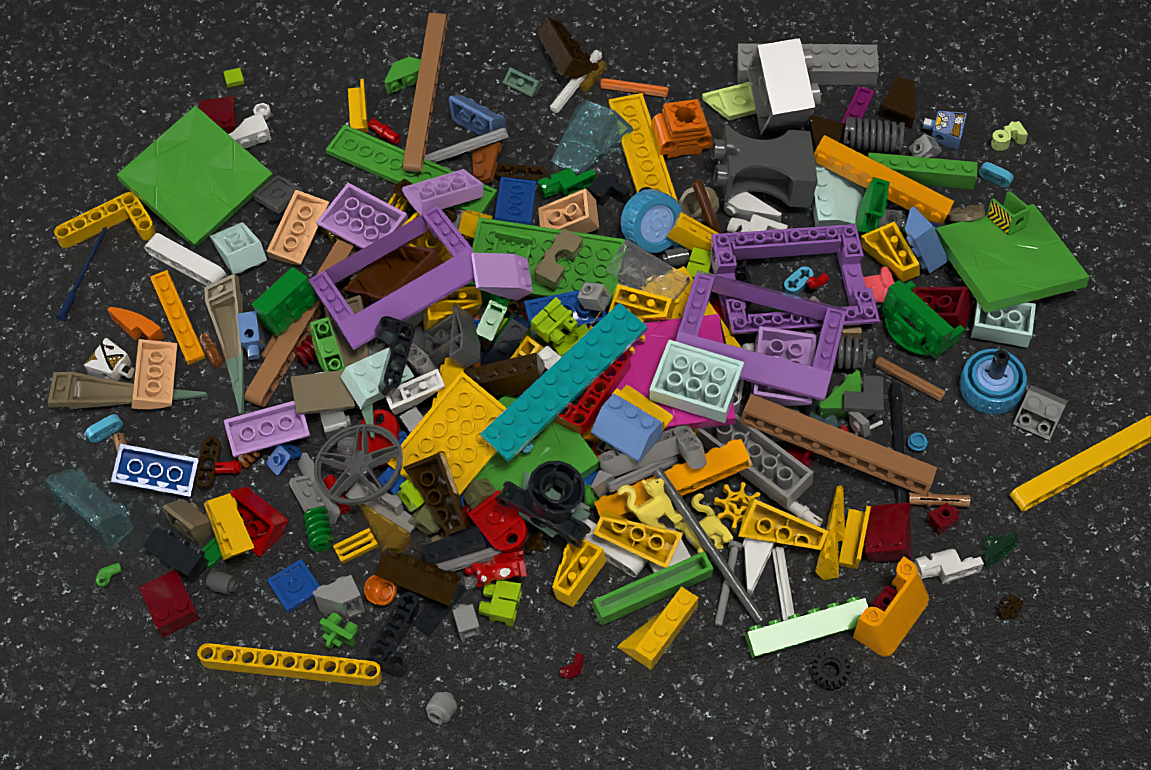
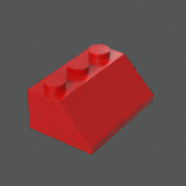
[230,487,289,557]

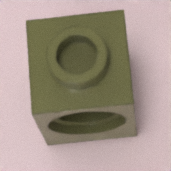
[408,503,442,536]

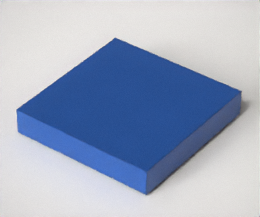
[267,559,320,613]

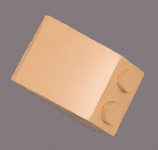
[538,189,599,233]

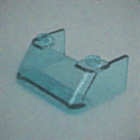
[43,468,134,550]

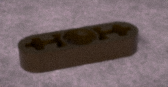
[495,164,547,185]
[195,436,222,491]

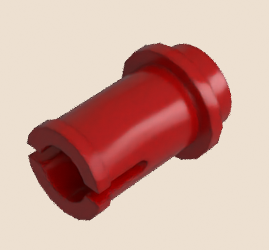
[215,459,242,475]

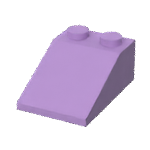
[471,253,533,301]

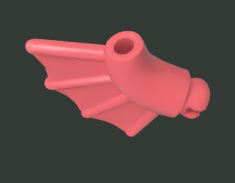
[863,267,895,304]

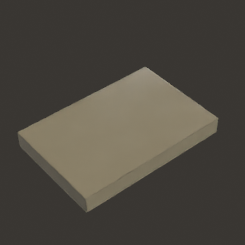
[291,370,355,415]

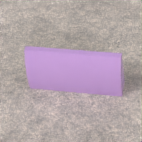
[402,169,483,215]
[224,401,310,457]

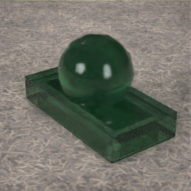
[983,531,1018,569]

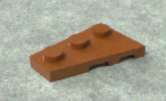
[472,140,502,184]

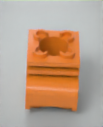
[651,99,713,158]

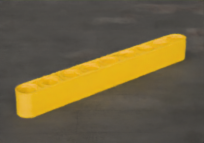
[1010,415,1151,512]
[198,643,382,686]

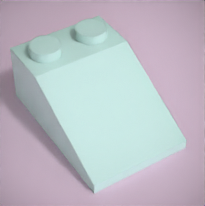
[210,222,267,274]

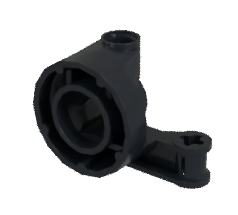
[495,461,591,548]

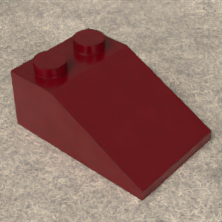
[199,96,238,134]
[907,287,973,329]
[865,502,911,562]
[139,569,200,638]

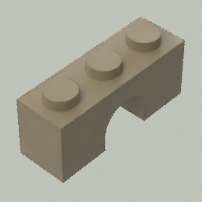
[534,228,583,290]

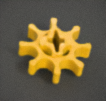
[713,482,760,532]

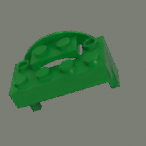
[881,280,965,359]

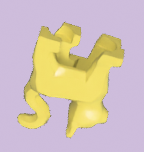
[618,478,683,529]
[673,493,733,555]

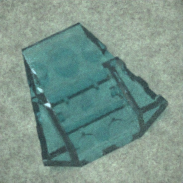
[551,100,633,174]

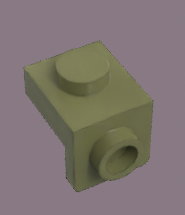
[463,478,497,510]

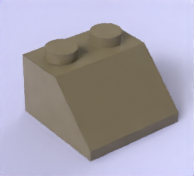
[163,499,213,547]

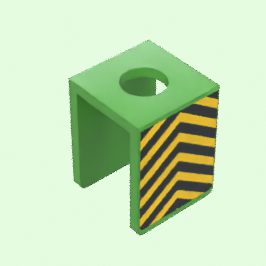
[987,191,1031,235]

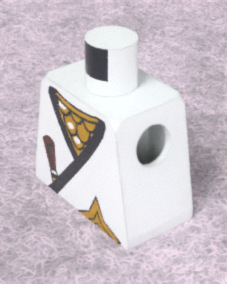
[84,338,135,381]

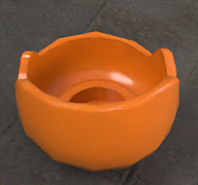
[364,575,397,606]

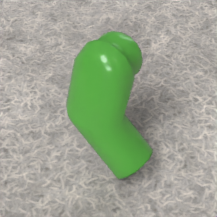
[96,563,122,587]

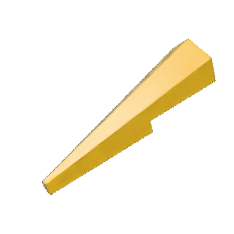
[815,485,845,581]

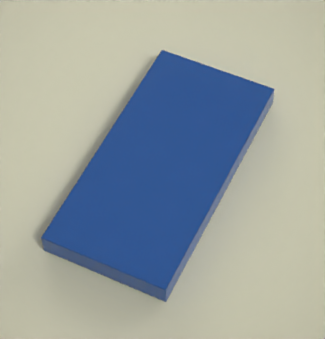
[495,177,536,225]

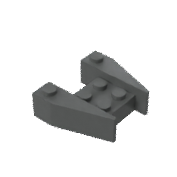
[411,304,481,379]

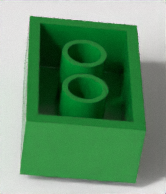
[252,267,318,337]

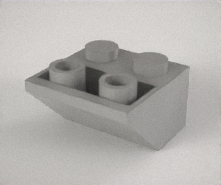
[1013,385,1068,440]
[313,575,365,620]

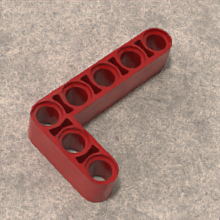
[553,350,631,434]

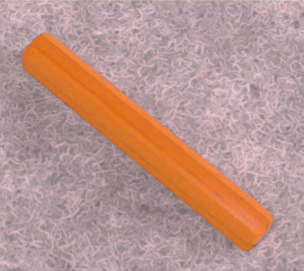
[600,78,669,97]

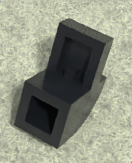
[588,174,630,206]

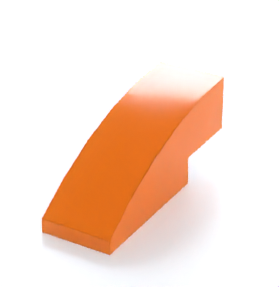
[107,307,165,341]

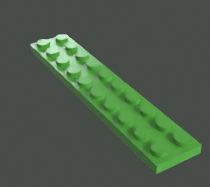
[326,125,498,214]

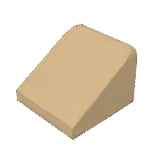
[841,324,862,340]

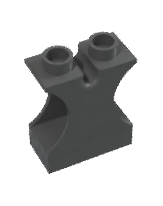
[711,125,818,208]

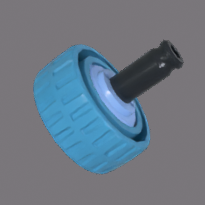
[621,189,683,253]
[960,349,1027,415]

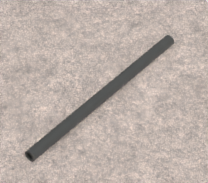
[653,467,765,624]

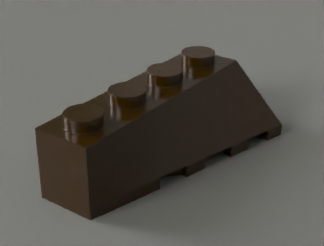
[537,17,599,79]
[464,353,545,397]
[403,453,471,536]
[375,547,463,606]

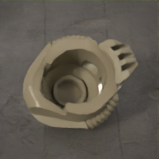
[679,187,719,223]

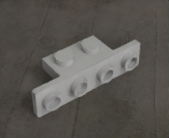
[289,452,340,525]
[346,481,416,537]

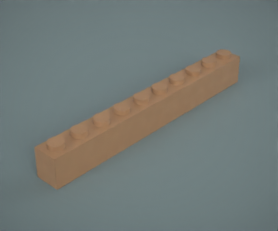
[740,394,937,496]

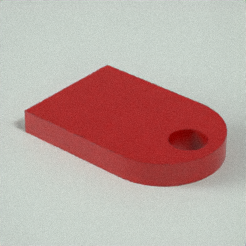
[358,410,399,468]
[468,489,528,552]

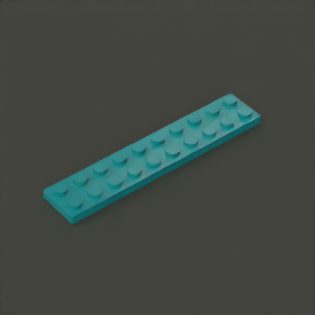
[480,303,648,462]

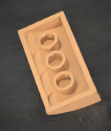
[267,190,329,265]
[132,339,177,409]

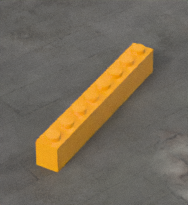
[814,135,954,225]
[594,439,753,520]

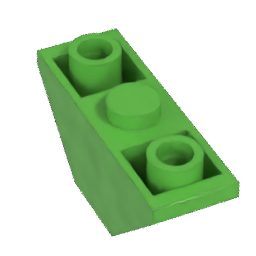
[385,57,421,94]
[310,317,345,372]
[818,370,862,418]

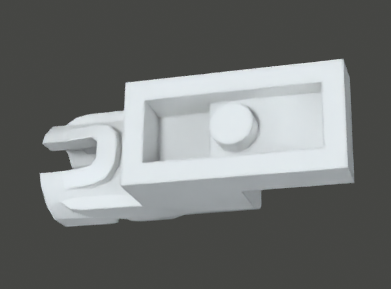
[727,214,788,233]
[914,549,984,584]

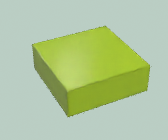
[223,68,245,88]

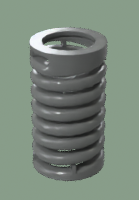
[843,117,905,154]
[805,330,868,372]

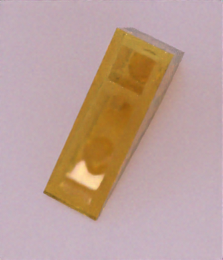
[360,503,412,553]

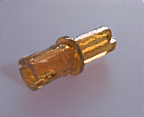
[199,333,224,368]

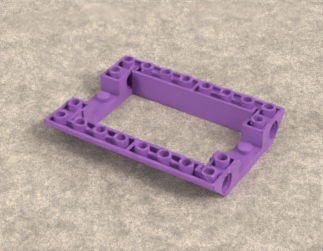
[309,206,475,350]
[711,224,880,335]
[676,270,846,401]

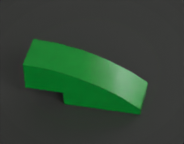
[855,177,890,235]

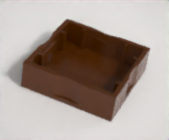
[343,243,444,308]

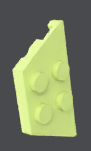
[702,82,756,120]

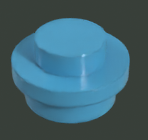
[907,433,928,452]

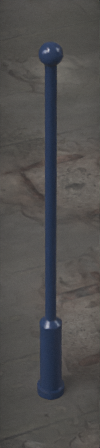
[56,227,107,321]

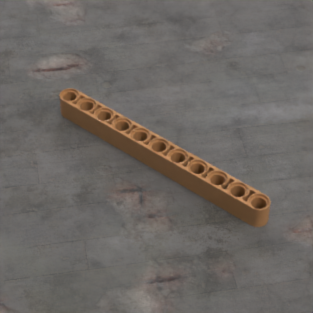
[403,13,447,173]
[245,239,357,407]

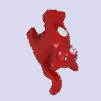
[464,548,527,587]

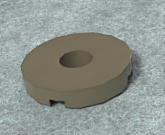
[949,205,986,222]

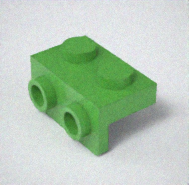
[491,229,533,262]

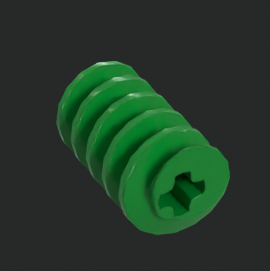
[303,507,334,552]

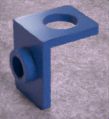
[266,443,302,475]

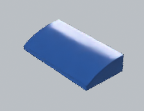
[524,290,606,341]
[111,444,199,497]

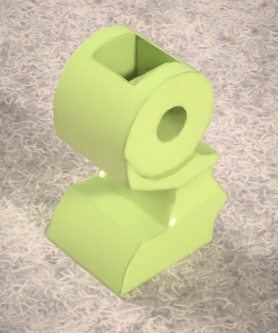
[991,121,1028,151]

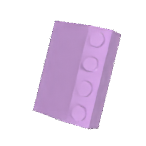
[316,183,408,249]
[750,326,817,406]

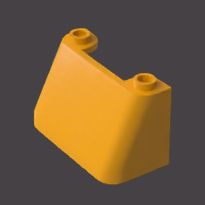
[853,556,929,657]

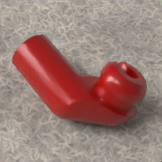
[806,273,829,290]

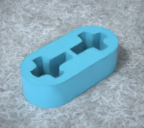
[979,162,1014,188]
[783,267,814,296]
[85,414,123,443]

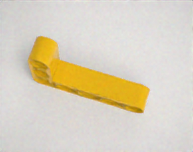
[54,192,156,248]

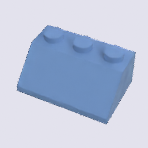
[449,95,506,136]
[905,206,948,273]
[591,394,663,463]

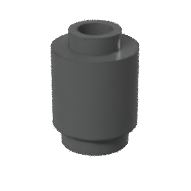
[662,247,690,268]
[206,571,238,595]

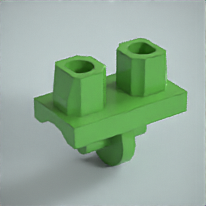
[319,612,359,649]

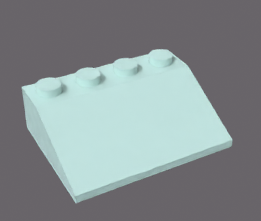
[812,163,865,227]
[649,340,744,423]

